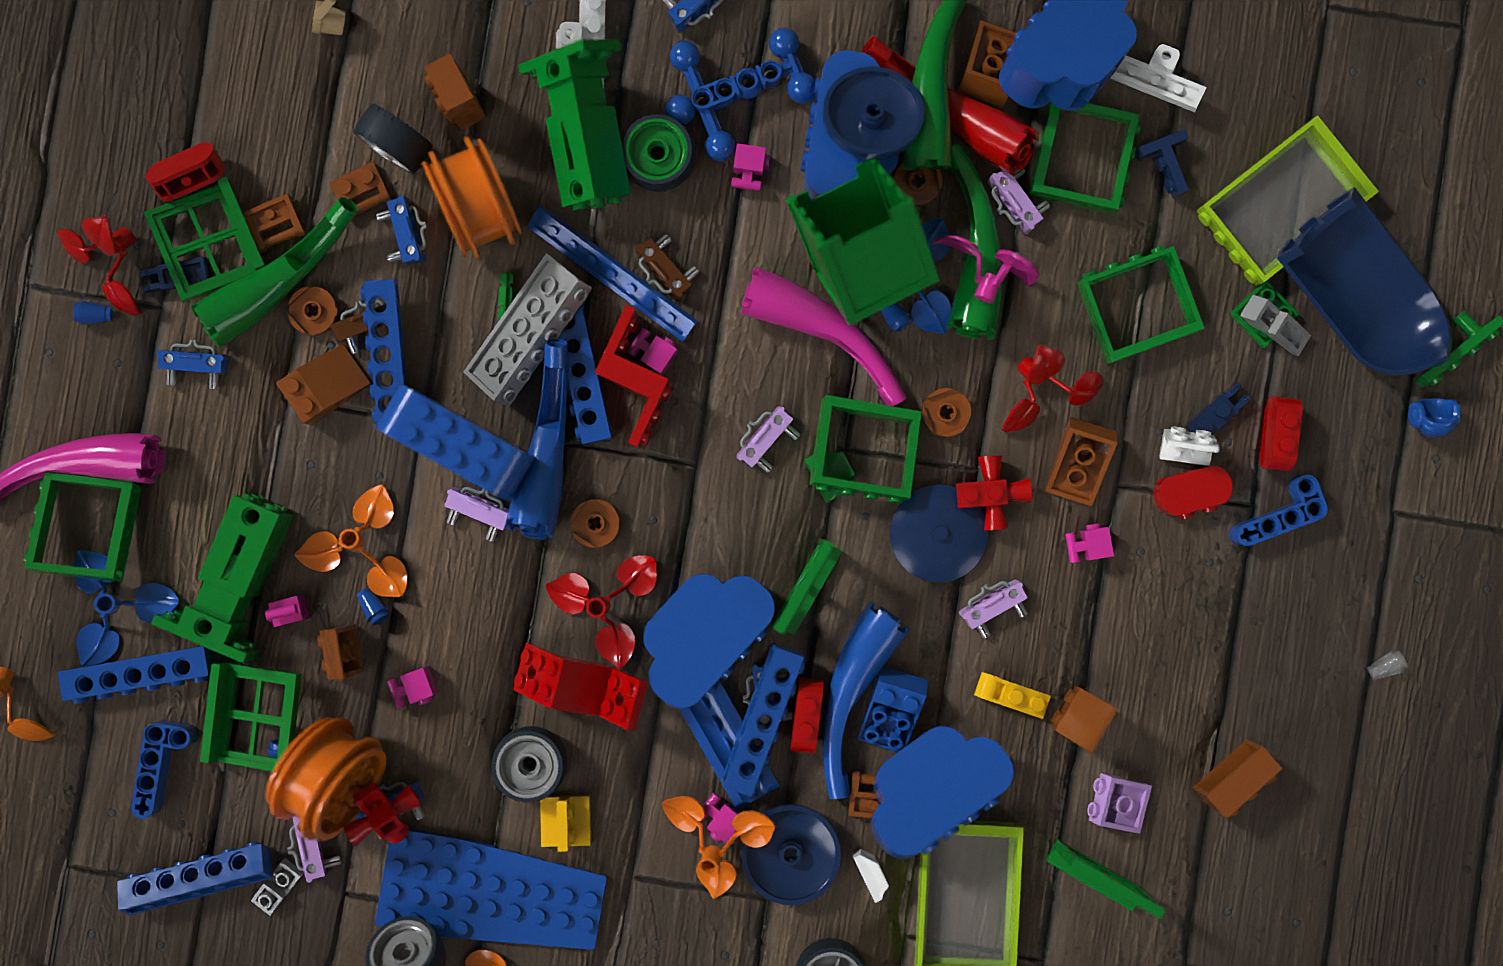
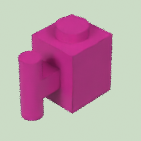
[731,143,770,191]
[627,328,678,375]
[1065,523,1114,563]
[265,595,310,627]
[386,666,438,709]
[701,792,741,843]

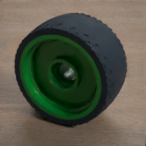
[622,114,694,192]

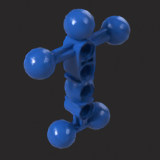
[665,27,816,162]

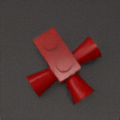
[956,455,1032,531]
[343,782,422,847]

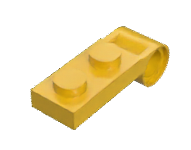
[974,672,1051,719]

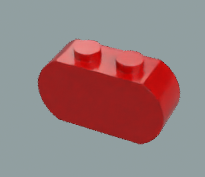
[146,142,226,202]
[1259,396,1303,472]
[1153,465,1232,519]
[790,677,824,754]

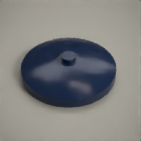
[823,67,924,159]
[889,485,988,582]
[742,804,841,905]

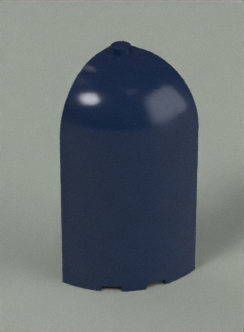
[1277,187,1452,375]

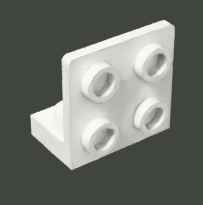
[1159,426,1219,466]

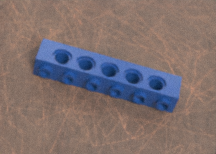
[361,279,407,424]
[558,303,613,445]
[721,643,805,797]
[58,646,215,704]
[117,842,273,916]

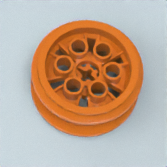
[422,136,522,260]
[266,717,387,841]

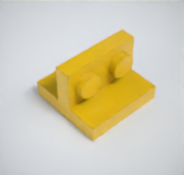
[540,795,591,852]

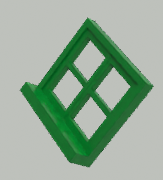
[144,177,265,303]
[773,539,843,636]
[200,662,302,771]
[1046,839,1165,919]

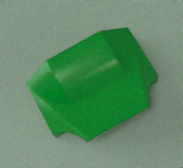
[804,449,855,503]

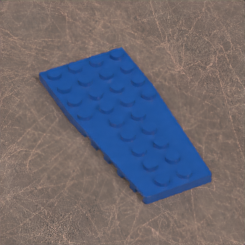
[375,829,607,950]

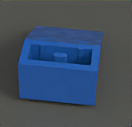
[857,666,928,752]

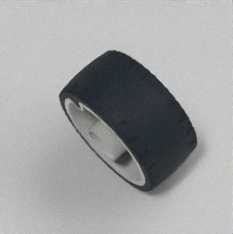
[353,103,433,174]

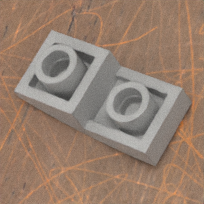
[251,858,304,916]

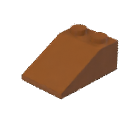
[957,20,1017,107]
[276,344,371,425]
[1045,417,1118,507]
[318,624,363,680]
[1051,685,1118,753]

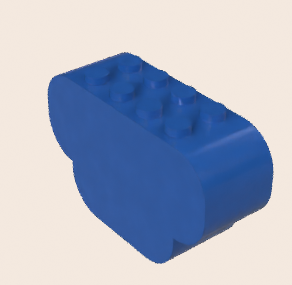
[999,0,1137,111]
[801,50,899,200]
[376,383,535,501]
[644,574,774,708]
[871,726,1013,859]

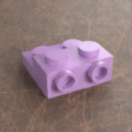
[1087,773,1152,834]

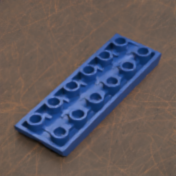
[679,679,780,811]

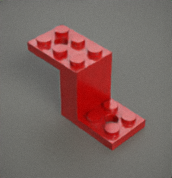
[595,305,673,449]
[513,643,648,731]

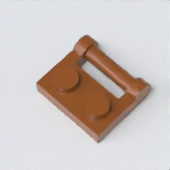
[329,161,392,221]
[243,193,307,254]
[848,770,881,818]

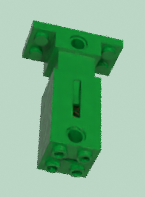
[518,39,631,211]
[151,493,294,663]

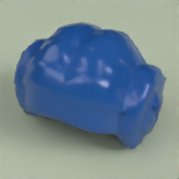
[1407,398,1461,437]

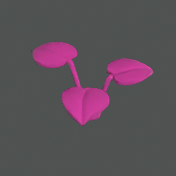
[934,236,1040,303]

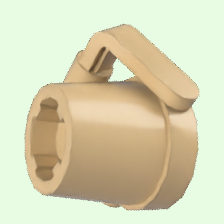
[312,0,346,35]

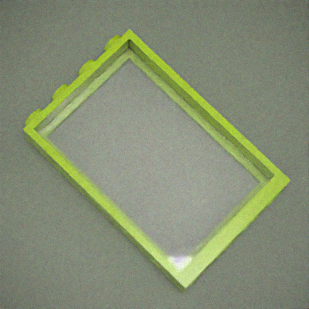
[1196,115,1379,286]
[914,820,1024,966]

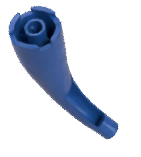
[505,339,567,540]
[822,601,910,799]

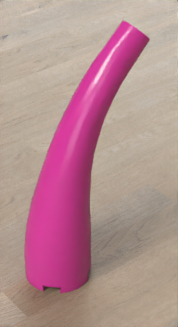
[740,267,907,406]
[0,433,165,502]

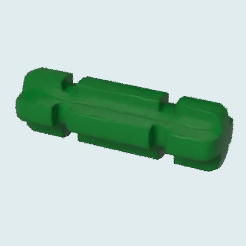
[498,273,514,320]

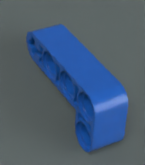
[1229,475,1328,546]
[131,720,199,819]

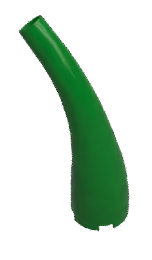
[902,0,968,171]
[947,143,1002,340]
[190,197,358,348]

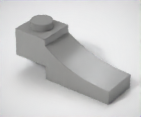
[1240,295,1311,356]

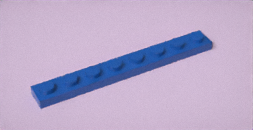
[527,206,698,342]

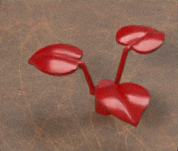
[56,216,142,315]
[1001,346,1104,432]
[545,555,657,669]

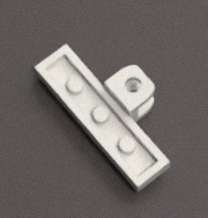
[556,0,605,88]
[1110,44,1206,112]

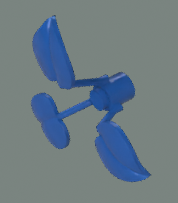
[911,218,951,334]
[74,550,179,666]

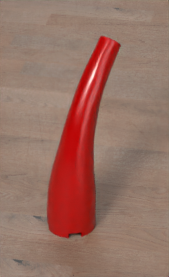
[861,36,1039,175]

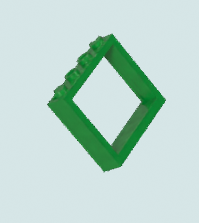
[1028,102,1141,214]
[1077,245,1205,364]
[809,395,922,504]
[24,472,142,582]

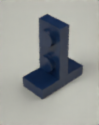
[1135,129,1189,199]

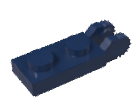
[140,257,211,293]
[1185,382,1252,435]

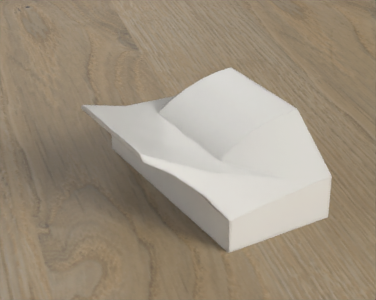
[852,849,889,903]

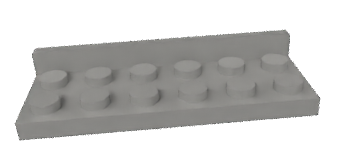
[463,253,592,407]

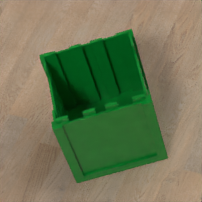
[785,159,940,326]

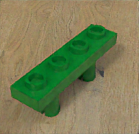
[1415,310,1503,388]

